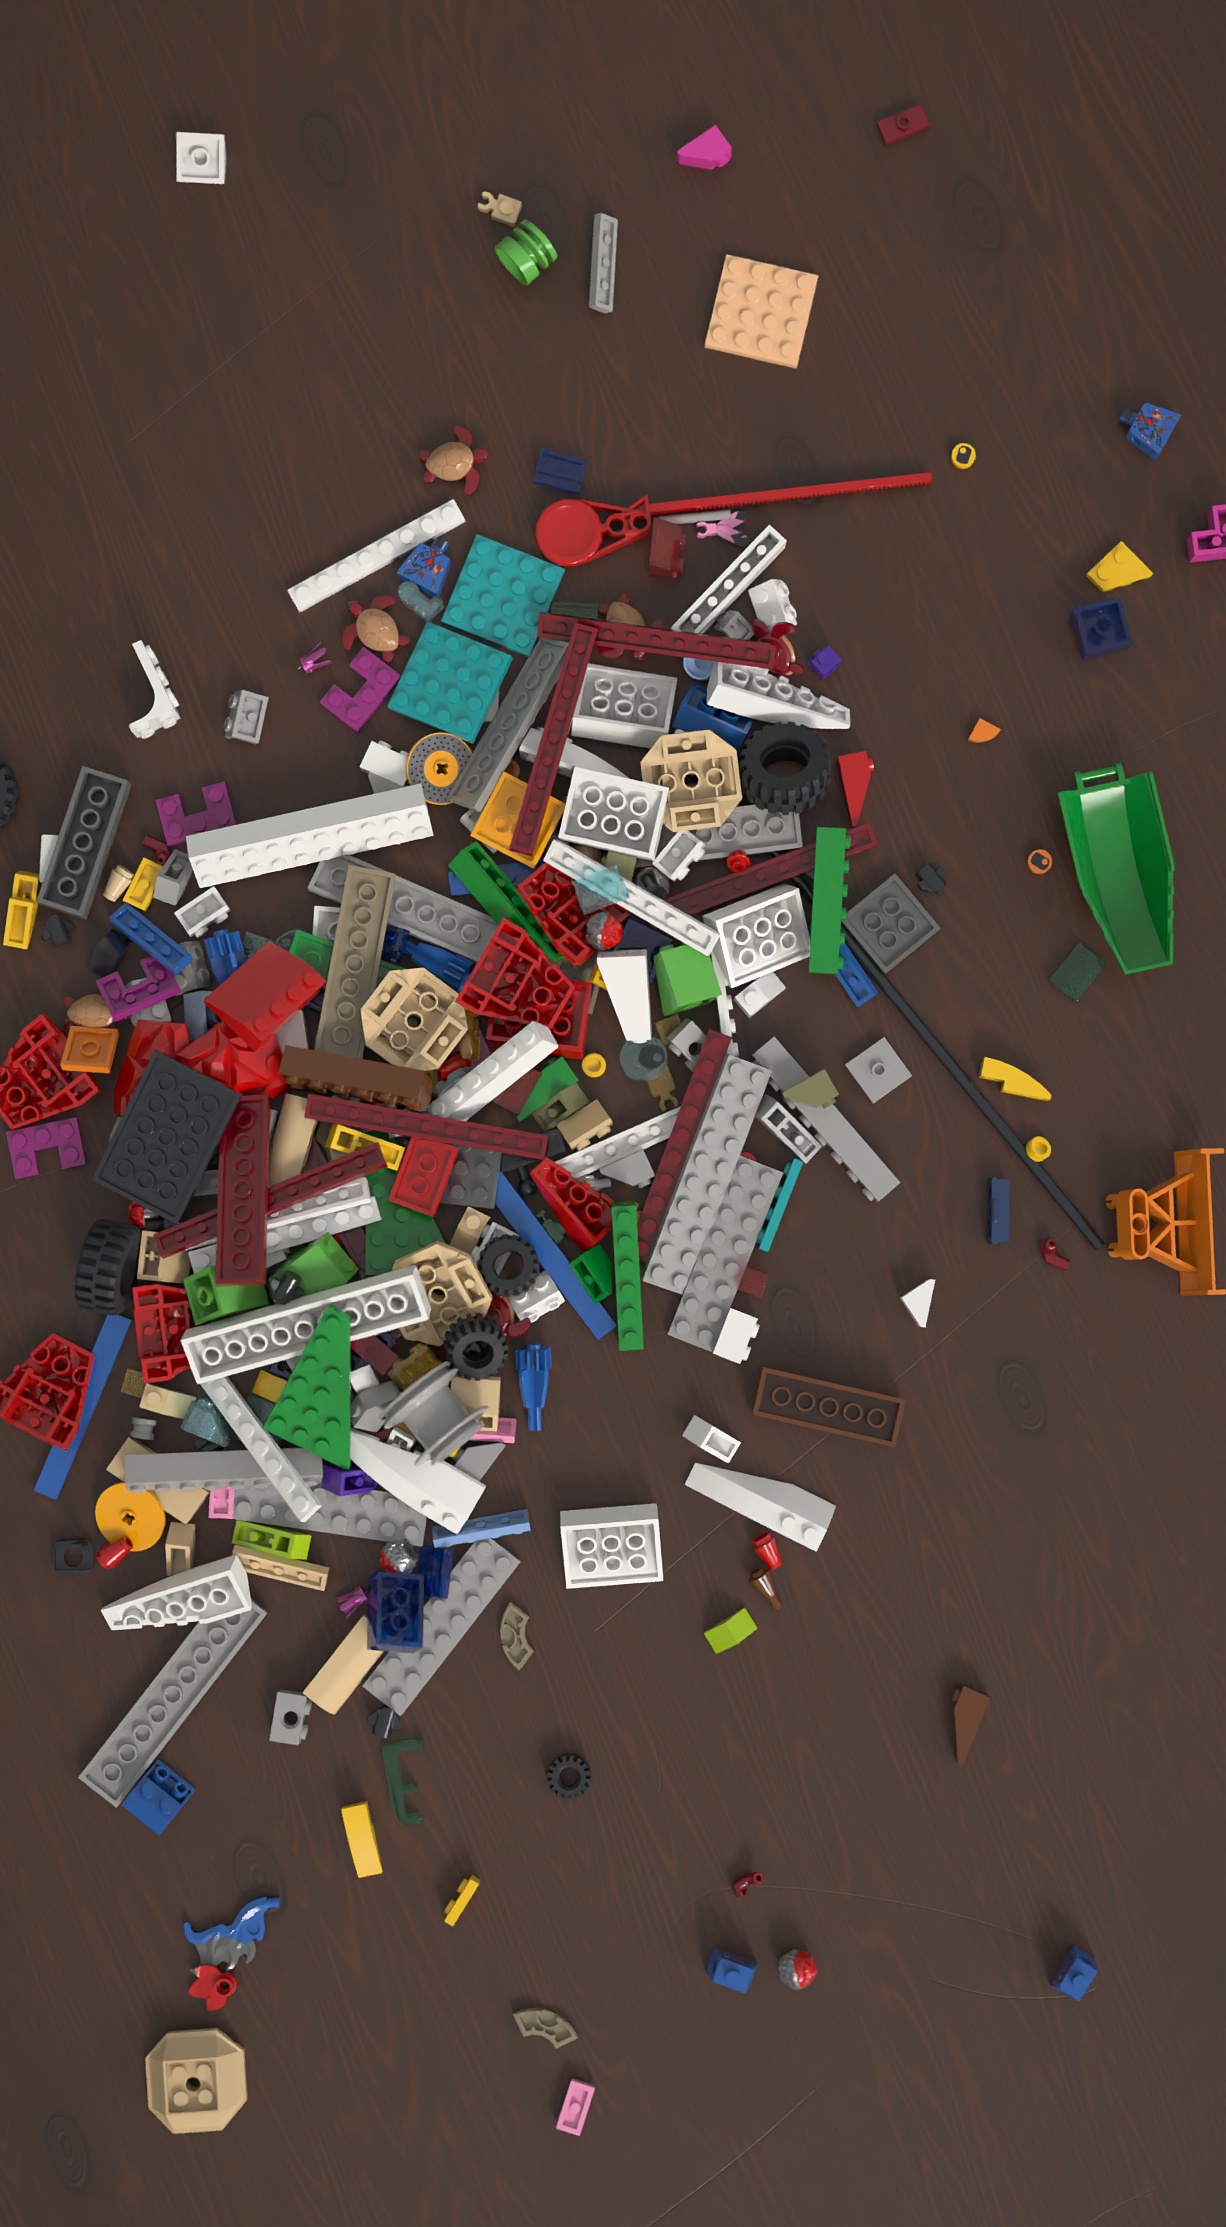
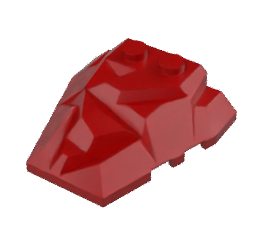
[516,862,632,965]
[455,918,575,1029]
[0,1014,101,1130]
[114,1019,192,1116]
[176,1021,289,1099]
[132,1284,226,1384]
[0,1333,95,1451]

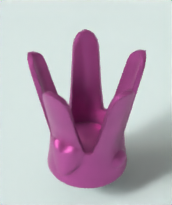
[296,641,332,674]
[334,1585,372,1619]

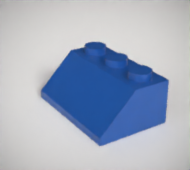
[672,681,755,756]

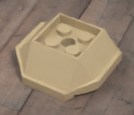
[640,729,742,832]
[361,968,468,1071]
[391,1241,492,1346]
[145,2028,248,2134]

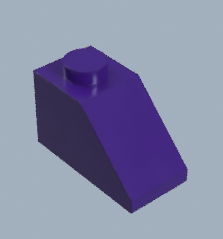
[322,1463,378,1496]

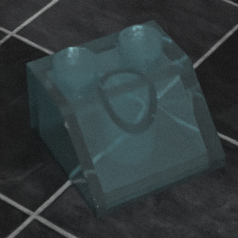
[180,1397,233,1447]

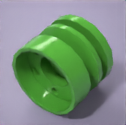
[495,220,557,285]

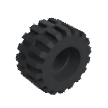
[478,1234,540,1297]
[443,1313,508,1381]

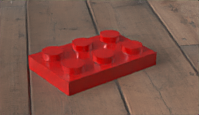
[388,1137,459,1217]

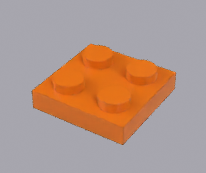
[61,1026,119,1073]

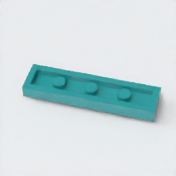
[756,1158,803,1252]

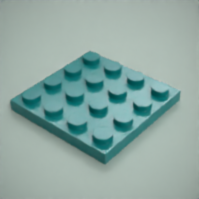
[441,534,565,658]
[387,621,513,744]

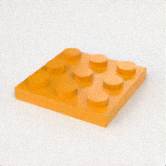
[470,771,566,869]

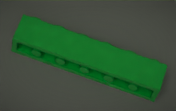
[809,827,851,975]
[448,841,564,965]
[612,1201,644,1351]

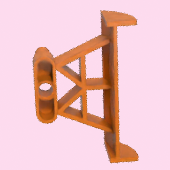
[1106,1148,1226,1296]

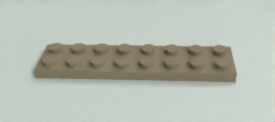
[314,865,396,1059]

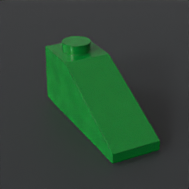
[516,1056,579,1123]

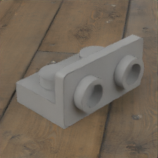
[223,690,269,744]

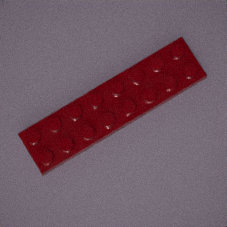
[215,1094,271,1287]

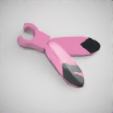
[696,511,750,546]

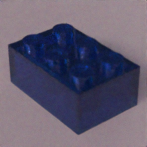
[367,1571,424,1653]

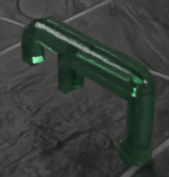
[382,1738,424,1825]

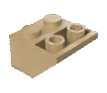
[557,1099,613,1151]
[137,1231,193,1283]
[451,1375,501,1432]

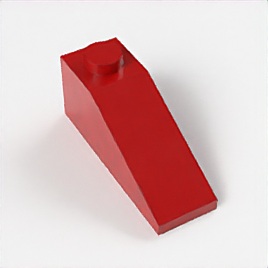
[836,751,874,829]

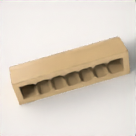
[268,1094,318,1187]
[106,1437,210,1525]
[303,1613,396,1714]

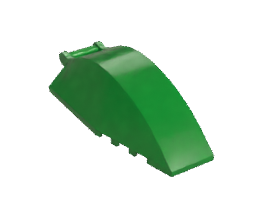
[1057,762,1174,975]

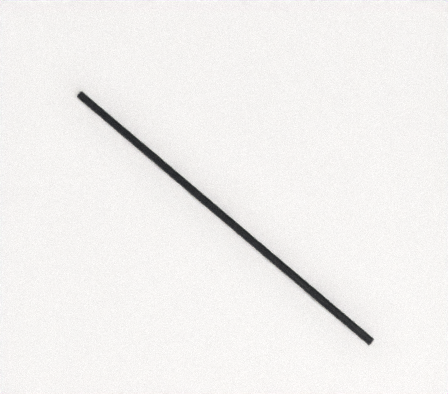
[736,801,1105,1251]

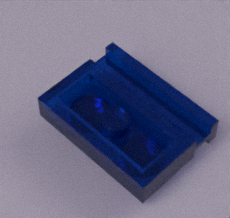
[533,448,588,495]
[381,925,410,964]
[416,1545,453,1599]

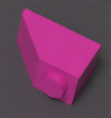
[676,125,732,170]

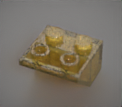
[387,1343,444,1392]

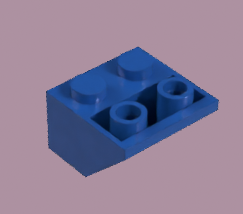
[122,1759,196,1836]

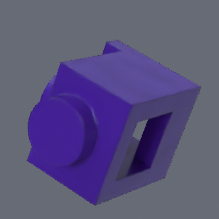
[806,646,842,681]

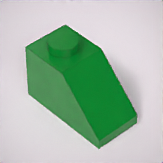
[568,1244,613,1304]

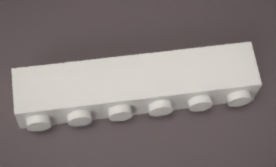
[671,525,787,634]
[428,1021,559,1121]

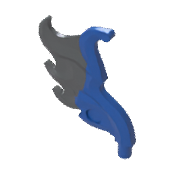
[184,1896,280,1975]

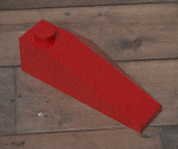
[530,1157,613,1252]

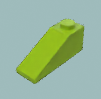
[232,1520,312,1559]

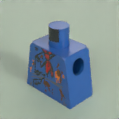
[1119,403,1181,461]
[397,537,451,599]
[1050,1945,1098,2001]
[706,1948,757,1993]

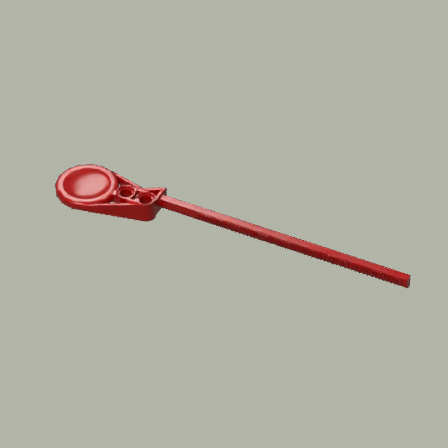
[535,472,932,567]

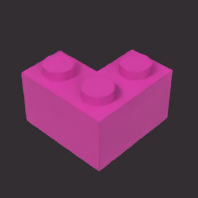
[1186,504,1226,563]

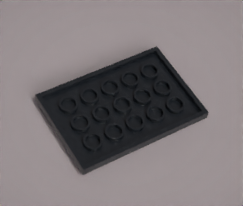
[92,1050,243,1224]

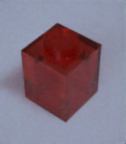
[737,1267,770,1298]

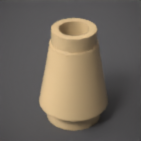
[103,865,134,902]

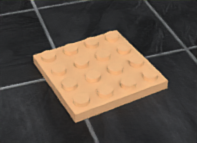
[705,254,818,369]

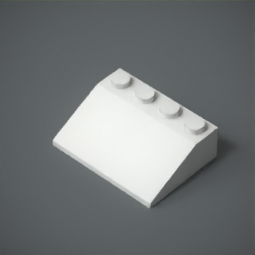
[571,664,678,748]
[558,767,669,861]
[703,883,811,988]
[560,1503,663,1589]

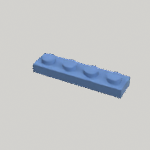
[432,1509,531,1548]

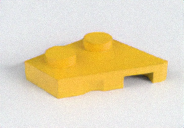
[1086,541,1153,592]

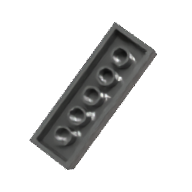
[36,766,132,920]

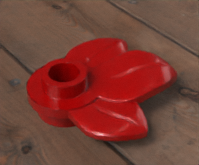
[189,1964,237,2011]

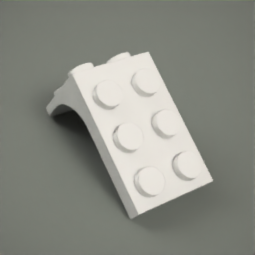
[129,640,180,739]

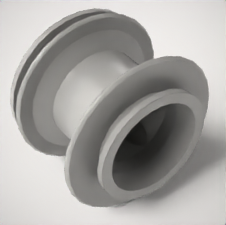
[379,1361,488,1466]

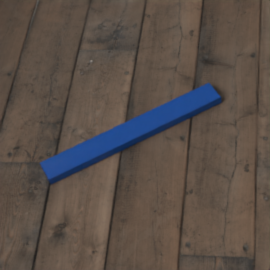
[495,1171,618,1340]
[34,1314,133,1500]

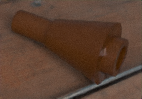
[748,1567,783,1611]

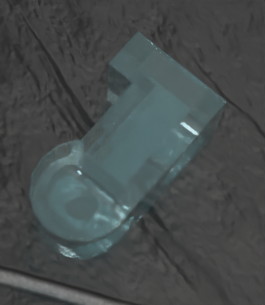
[398,581,444,623]

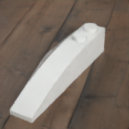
[707,661,850,729]
[519,727,629,779]
[350,1428,486,1534]
[685,1463,836,1551]
[101,1554,252,1630]

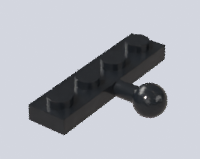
[499,1129,566,1197]

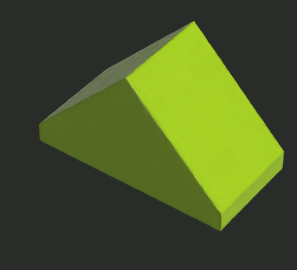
[704,1607,758,1654]

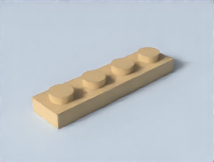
[232,1545,329,1591]

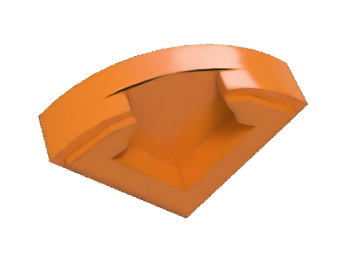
[968,718,1001,743]

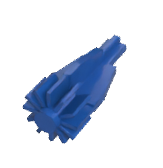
[204,929,246,986]
[393,936,475,994]
[515,1342,551,1431]

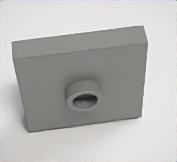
[845,1037,912,1104]

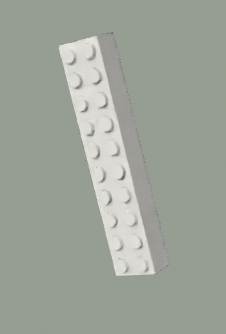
[186,784,434,888]
[181,1265,431,1384]

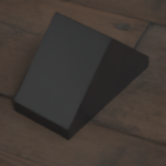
[87,929,133,978]

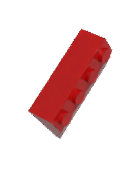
[203,941,327,1052]
[486,980,592,1060]

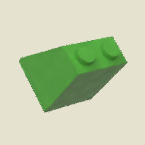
[653,942,722,1017]
[269,1232,358,1297]
[183,1265,269,1326]

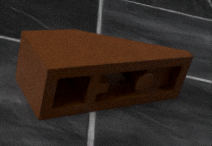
[950,1683,991,1766]

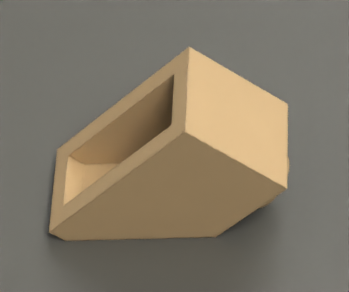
[449,1206,491,1255]
[139,1383,197,1420]
[166,1522,196,1576]

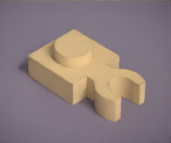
[478,192,522,227]

